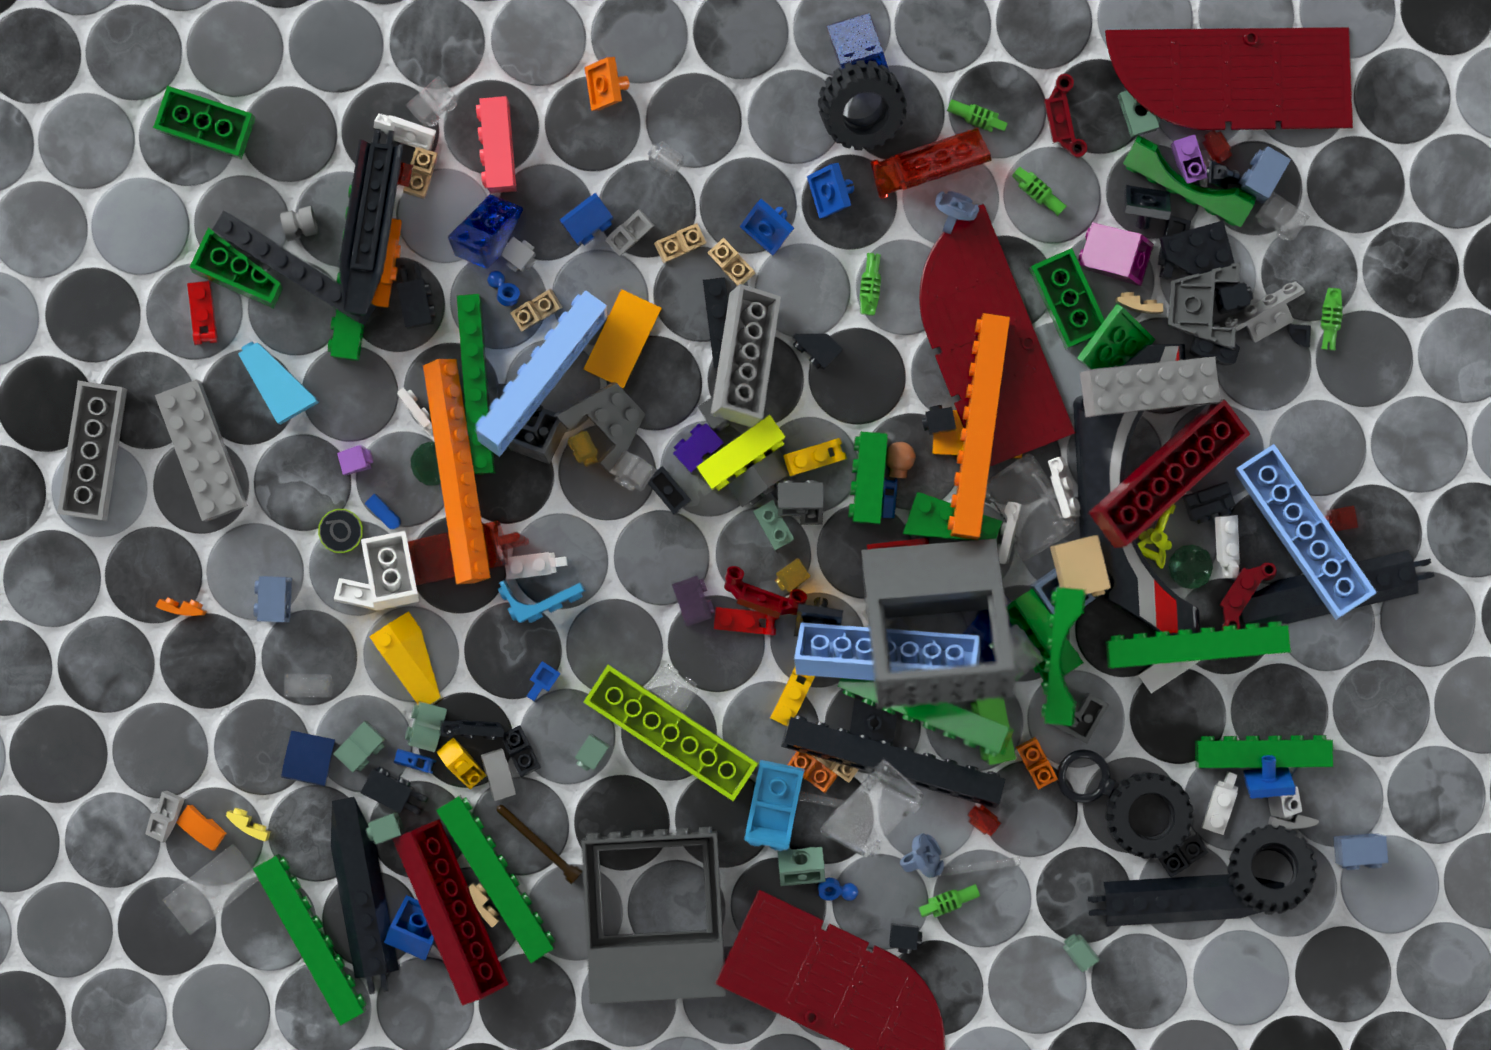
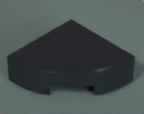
[1287,324,1311,348]

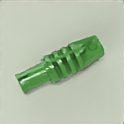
[947,99,1008,132]
[1012,167,1066,216]
[859,253,881,316]
[1321,288,1343,351]
[919,884,980,918]

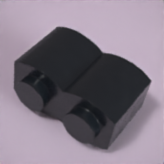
[1189,336,1240,366]

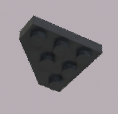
[1159,221,1240,291]

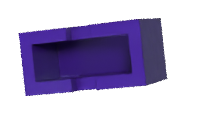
[673,423,724,474]

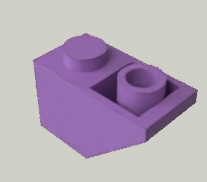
[1170,134,1207,184]
[337,445,373,476]

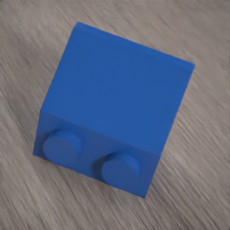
[560,193,613,246]
[384,895,435,961]

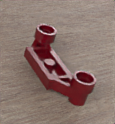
[1044,74,1087,158]
[1219,563,1277,631]
[724,566,807,619]

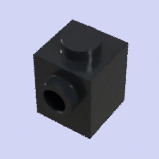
[922,405,956,435]
[889,923,923,953]

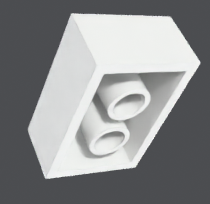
[361,531,419,610]

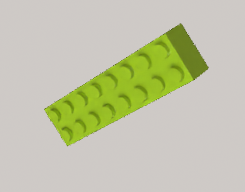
[583,664,758,801]

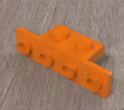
[371,218,402,308]

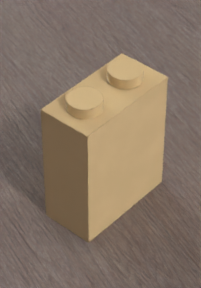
[1050,535,1111,597]

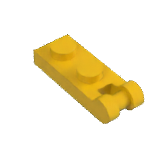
[783,438,847,476]
[770,667,815,726]

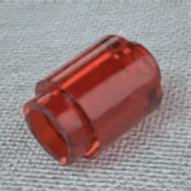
[1202,130,1233,163]
[967,804,1001,837]

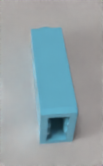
[238,342,319,425]

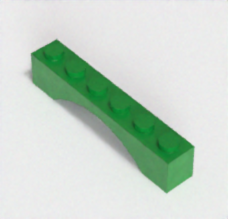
[1123,135,1256,227]
[1041,587,1086,726]

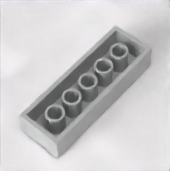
[711,284,781,427]
[1080,357,1221,417]
[155,379,248,522]
[57,381,127,521]

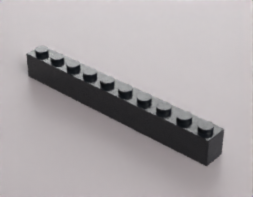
[781,716,1006,808]

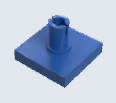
[807,162,854,219]
[739,199,794,256]
[1243,755,1296,799]

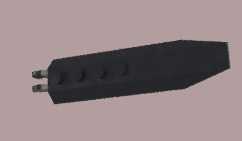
[338,129,404,315]
[1241,550,1435,624]
[331,797,399,995]
[1088,874,1285,927]

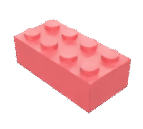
[476,96,517,194]

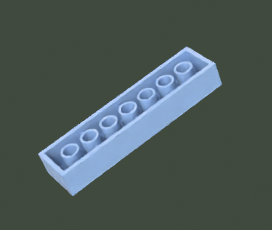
[476,290,607,457]
[1234,444,1376,620]
[794,622,980,680]

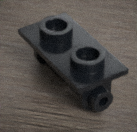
[1207,160,1241,189]

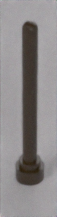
[497,805,583,885]

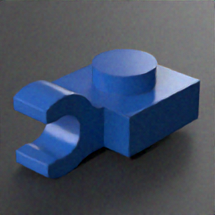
[527,661,561,701]

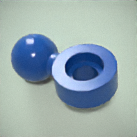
[487,271,520,306]
[818,878,858,901]

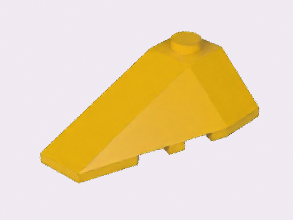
[369,611,441,704]

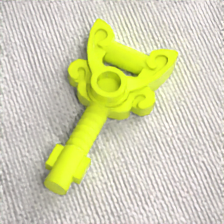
[1137,504,1176,569]

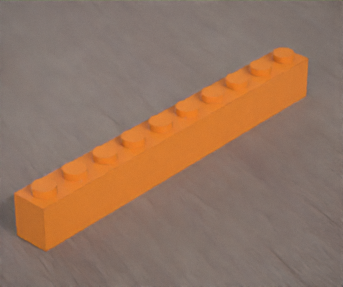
[948,313,1010,540]
[423,359,490,584]

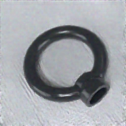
[1057,749,1116,803]

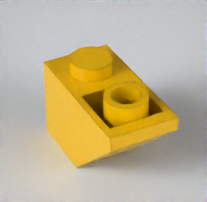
[436,737,486,789]

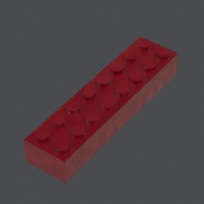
[1088,399,1250,548]
[393,819,509,1006]

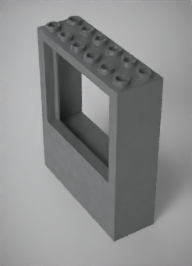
[861,539,1015,708]
[581,827,726,1004]

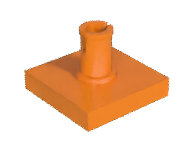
[585,57,630,111]

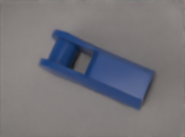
[881,477,898,519]
[364,494,401,529]
[394,749,437,774]

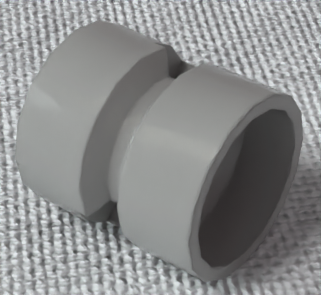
[280,206,318,241]

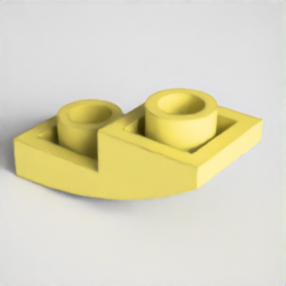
[226,808,271,841]

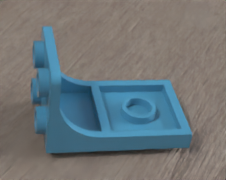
[498,580,586,623]
[744,760,804,851]

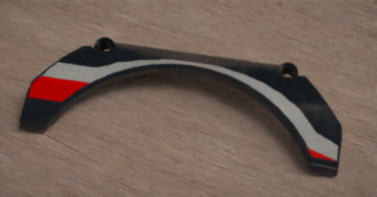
[1073,344,1200,635]

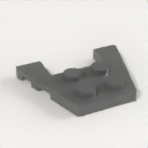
[1168,263,1240,350]
[554,382,645,476]

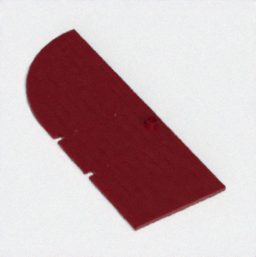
[1105,27,1353,130]
[919,204,1075,467]
[715,890,945,1050]

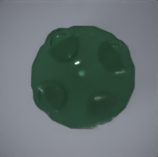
[410,441,441,485]
[1169,545,1213,589]

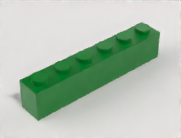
[1195,735,1333,768]

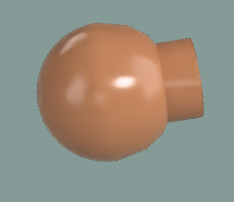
[885,442,916,478]

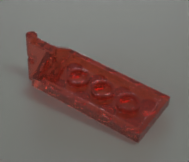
[871,127,992,199]
[408,521,529,586]

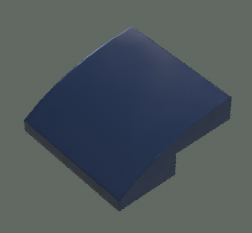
[281,730,335,787]

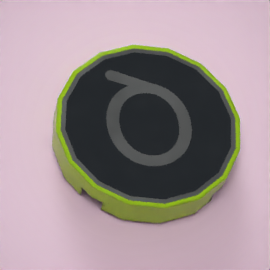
[318,509,363,553]

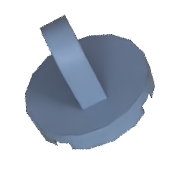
[935,191,979,234]
[900,833,944,878]

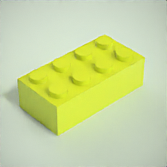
[697,415,785,491]

